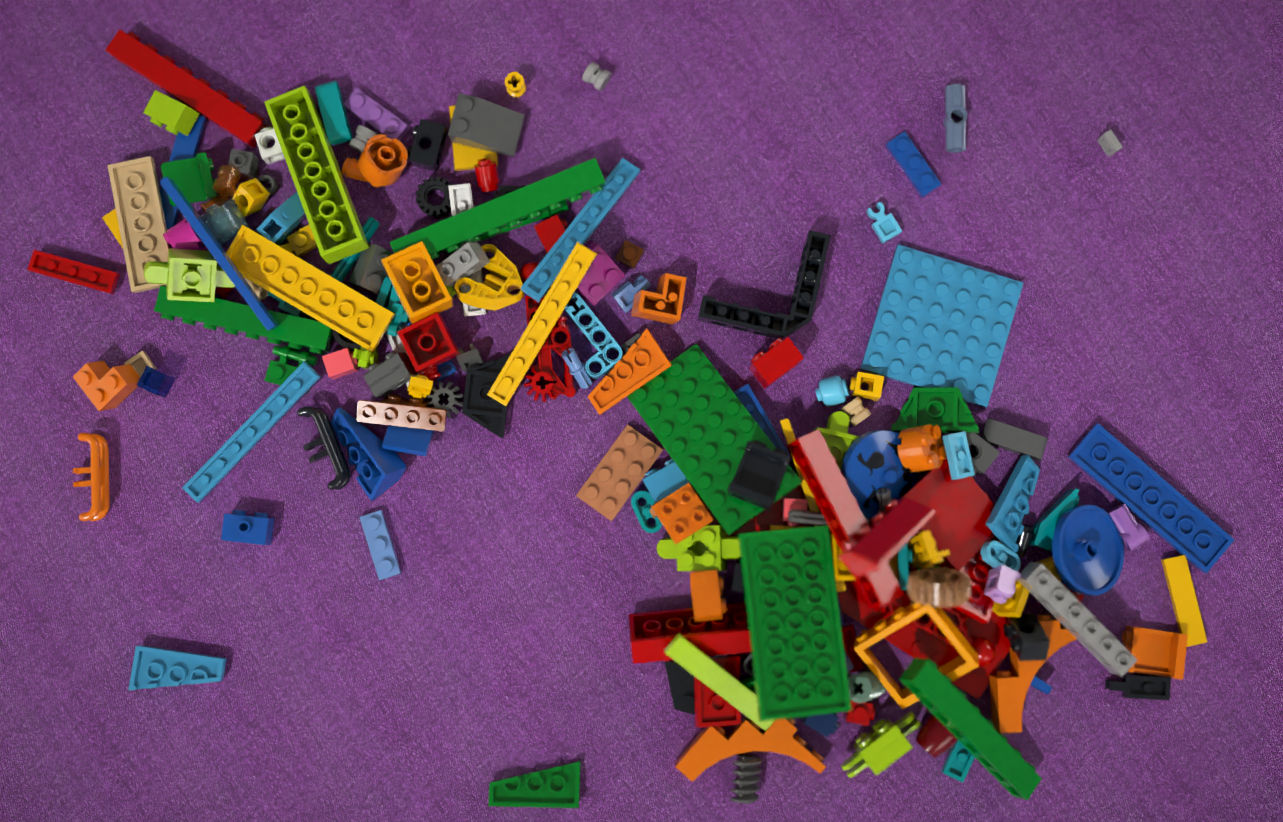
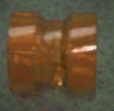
[213,166,241,197]

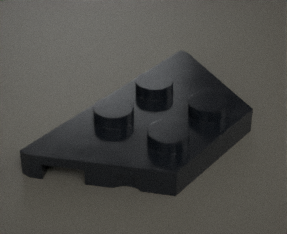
[462,354,511,438]
[665,661,742,715]

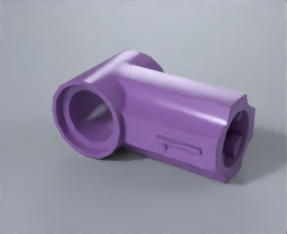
[1107,504,1149,551]

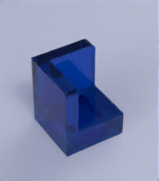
[137,366,175,398]

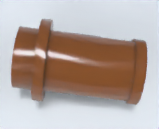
[201,193,231,217]

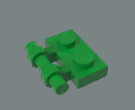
[264,346,318,393]

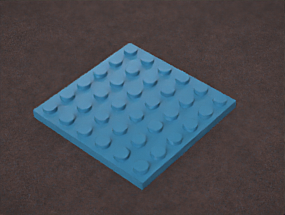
[860,245,1023,408]

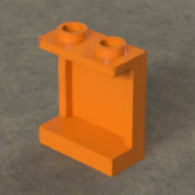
[1122,626,1188,680]

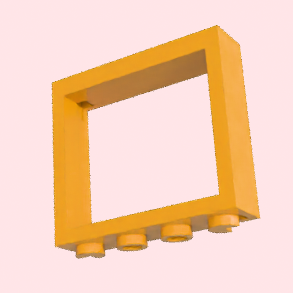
[853,600,979,710]

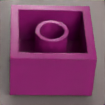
[576,240,626,306]

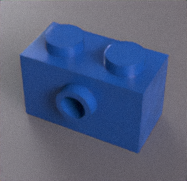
[221,510,275,545]

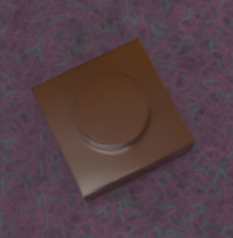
[615,240,644,270]

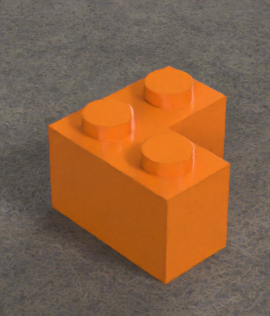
[631,273,687,325]
[73,361,143,411]
[690,570,726,622]

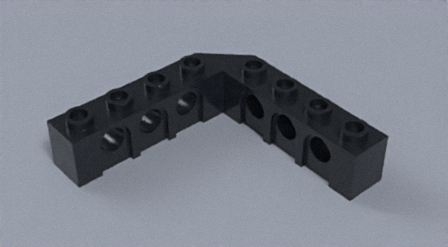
[697,230,831,339]

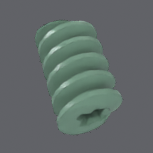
[848,670,886,703]

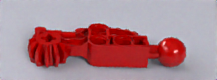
[519,261,576,402]
[865,593,996,666]

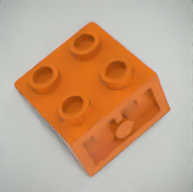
[650,483,713,544]

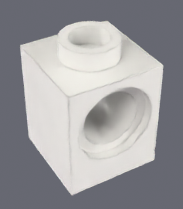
[254,127,285,164]

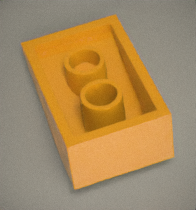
[381,241,453,324]

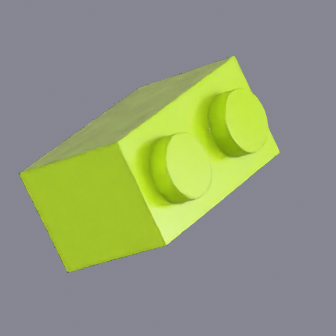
[143,90,200,136]

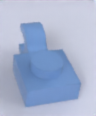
[611,275,651,313]

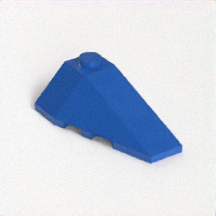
[331,407,407,501]

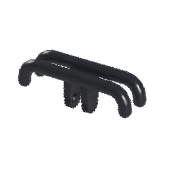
[297,406,351,490]

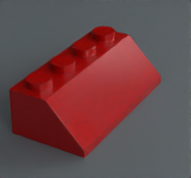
[838,497,936,578]

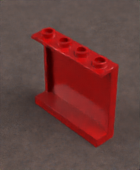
[897,459,995,571]

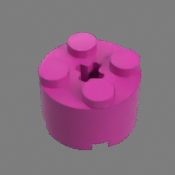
[163,218,209,251]

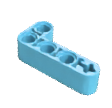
[564,292,623,379]

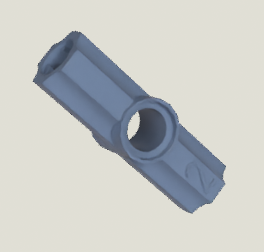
[943,84,968,153]

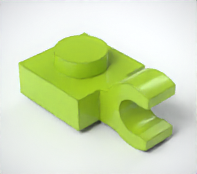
[353,346,378,369]

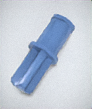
[561,348,592,389]

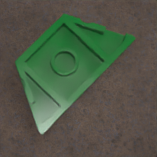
[891,387,979,433]

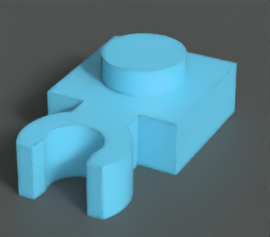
[867,202,902,244]

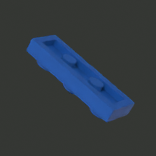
[885,131,941,198]

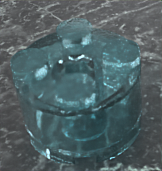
[200,199,250,246]

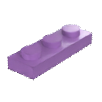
[343,88,409,140]

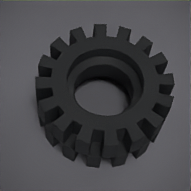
[415,176,451,218]

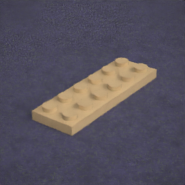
[107,156,171,293]

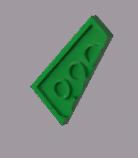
[488,761,580,808]

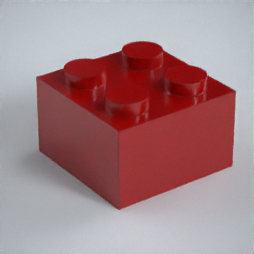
[397,312,460,373]
[749,337,804,389]

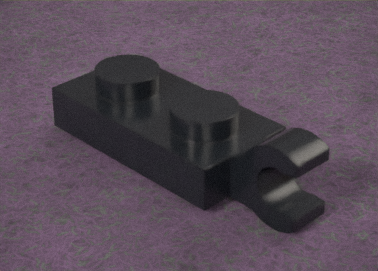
[1105,674,1170,700]

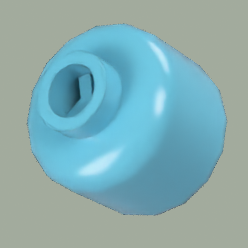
[815,375,849,407]

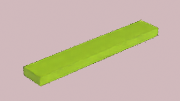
[664,634,775,731]

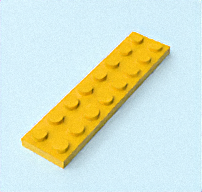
[226,225,396,352]

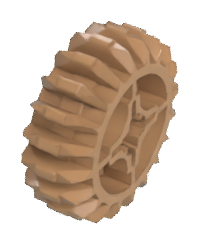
[907,566,971,608]

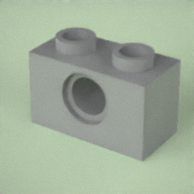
[436,242,490,286]

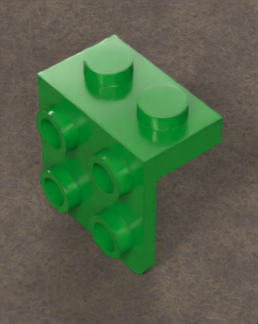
[161,152,219,206]

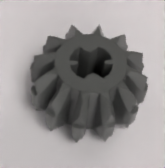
[426,382,464,419]

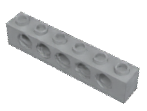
[1017,562,1137,677]

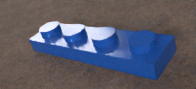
[734,384,792,462]

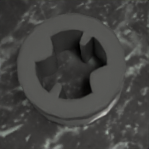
[257,175,278,196]

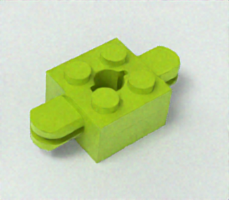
[144,248,234,302]
[813,411,860,471]
[657,525,740,571]
[841,712,921,778]

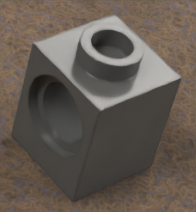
[227,149,260,180]

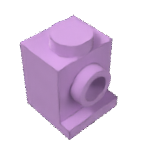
[984,565,1021,603]

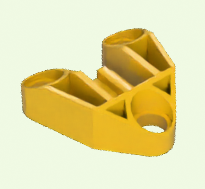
[454,244,525,311]

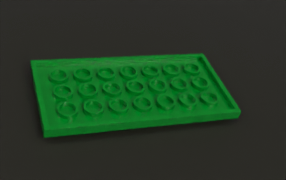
[627,344,802,536]
[738,525,852,721]

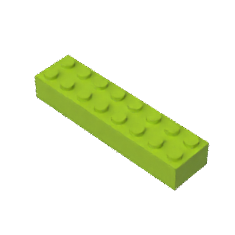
[264,85,370,264]

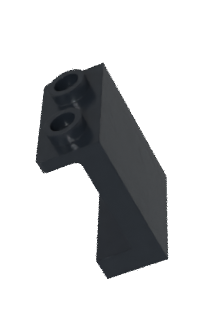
[727,440,790,511]

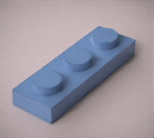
[360,510,402,580]

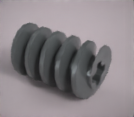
[730,753,762,804]

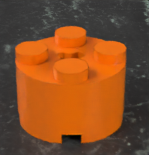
[358,134,408,187]
[898,424,947,473]

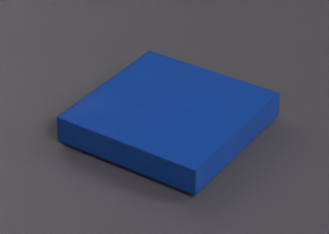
[382,425,434,457]

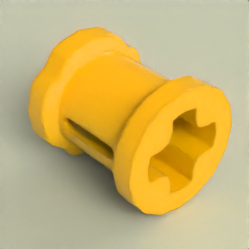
[505,72,526,97]

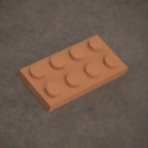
[576,424,663,522]

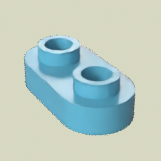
[981,541,1020,572]

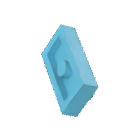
[942,431,975,480]

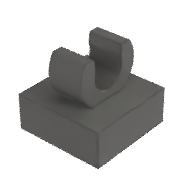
[456,344,484,373]

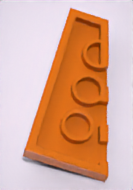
[587,329,673,415]

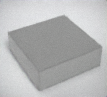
[1097,130,1123,157]

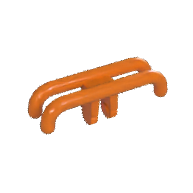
[73,432,110,521]

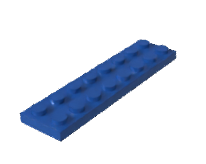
[1067,423,1235,573]

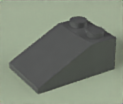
[448,93,525,157]

